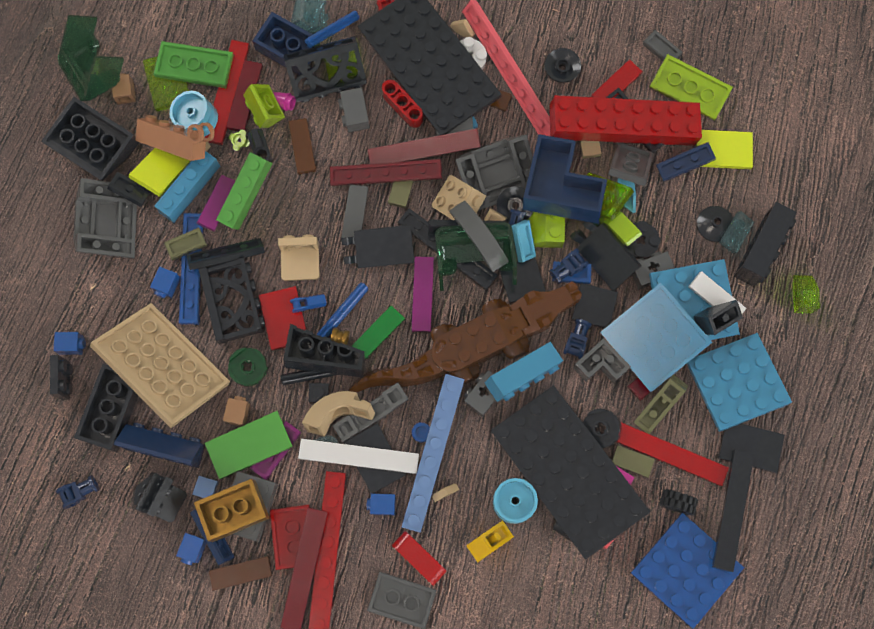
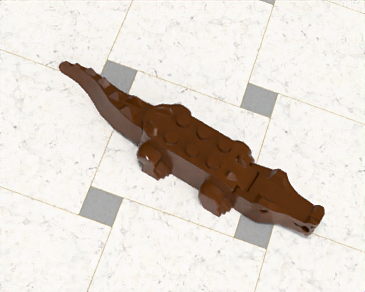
[348,281,582,393]

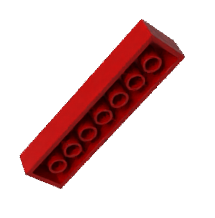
[549,95,702,146]

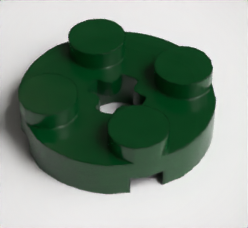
[228,348,268,387]

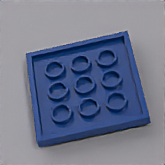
[630,513,745,629]

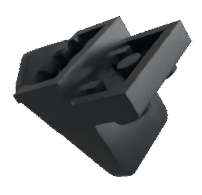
[132,472,187,522]

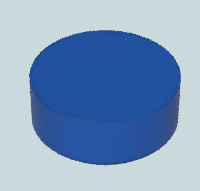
[412,422,430,443]

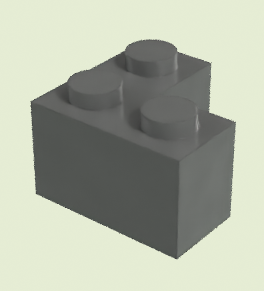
[573,338,631,383]

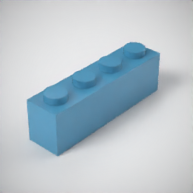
[155,151,221,223]
[485,342,563,402]

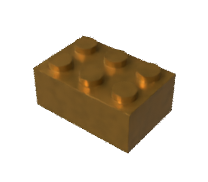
[194,479,270,542]

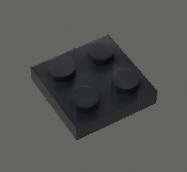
[50,355,73,400]

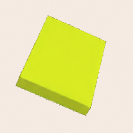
[696,130,753,169]
[129,148,191,197]

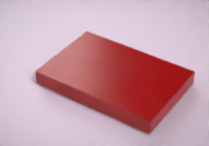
[259,286,306,351]
[270,505,310,570]

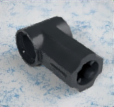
[247,128,272,163]

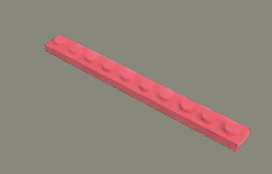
[462,0,550,136]

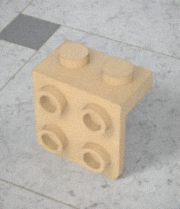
[432,175,486,220]
[278,235,320,281]

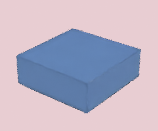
[192,476,218,498]

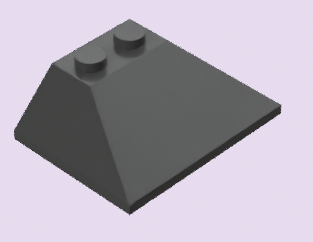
[455,134,533,211]
[73,178,137,259]

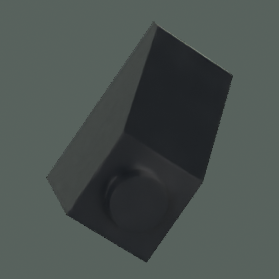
[693,300,743,335]

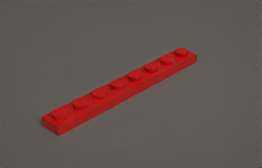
[309,471,346,629]

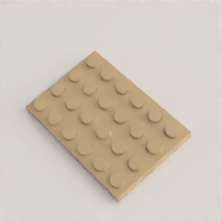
[90,303,230,428]

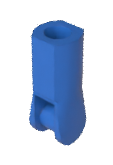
[290,294,326,313]

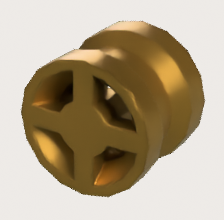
[330,327,350,345]

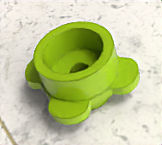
[229,130,250,151]

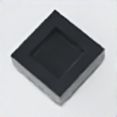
[309,383,329,403]

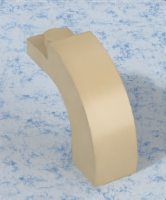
[302,391,375,437]

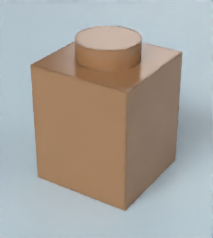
[111,74,136,105]
[223,396,250,426]

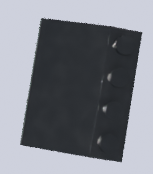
[41,97,140,181]

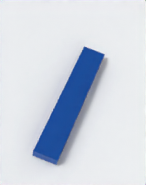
[179,213,203,325]

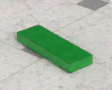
[351,306,405,359]

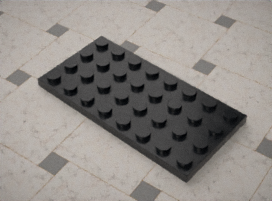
[357,0,502,135]
[491,385,651,560]

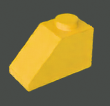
[466,520,514,563]

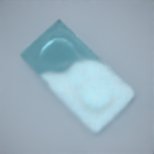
[719,211,754,253]

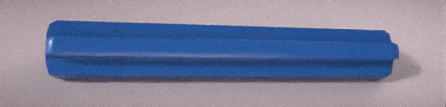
[305,11,360,48]
[316,282,368,338]

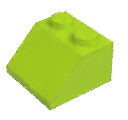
[243,84,285,128]
[528,212,565,248]

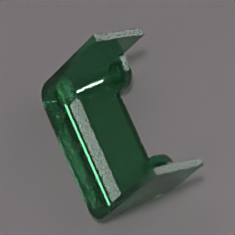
[58,15,124,101]
[435,222,517,291]

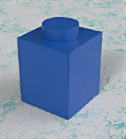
[150,266,181,299]
[53,332,86,355]
[367,494,396,516]
[176,533,207,566]

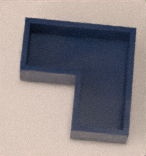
[523,134,607,224]

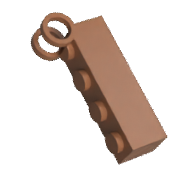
[136,115,214,161]

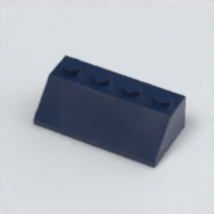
[114,423,205,468]

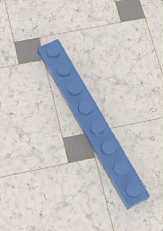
[401,374,465,533]

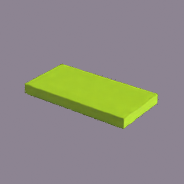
[649,54,733,121]

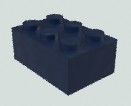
[252,12,320,75]

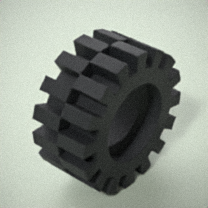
[659,489,698,516]

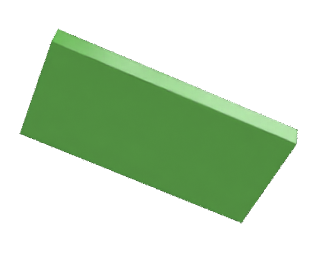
[153,41,234,88]
[205,411,293,480]

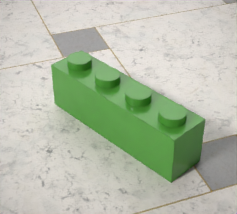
[216,152,273,230]

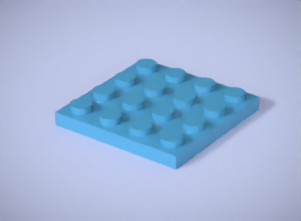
[649,259,740,340]
[600,282,712,392]
[687,333,792,432]

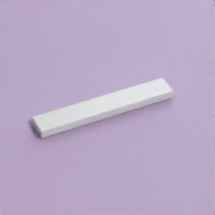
[298,439,419,474]

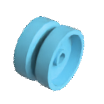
[170,91,218,137]
[493,478,538,524]

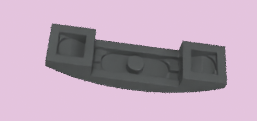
[449,200,509,273]
[333,383,408,442]

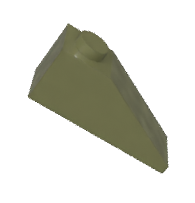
[634,374,688,434]

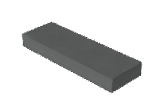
[341,184,369,238]

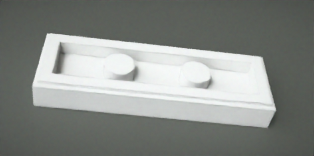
[688,271,746,313]

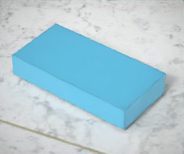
[511,220,536,262]

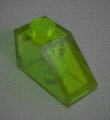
[793,275,820,313]

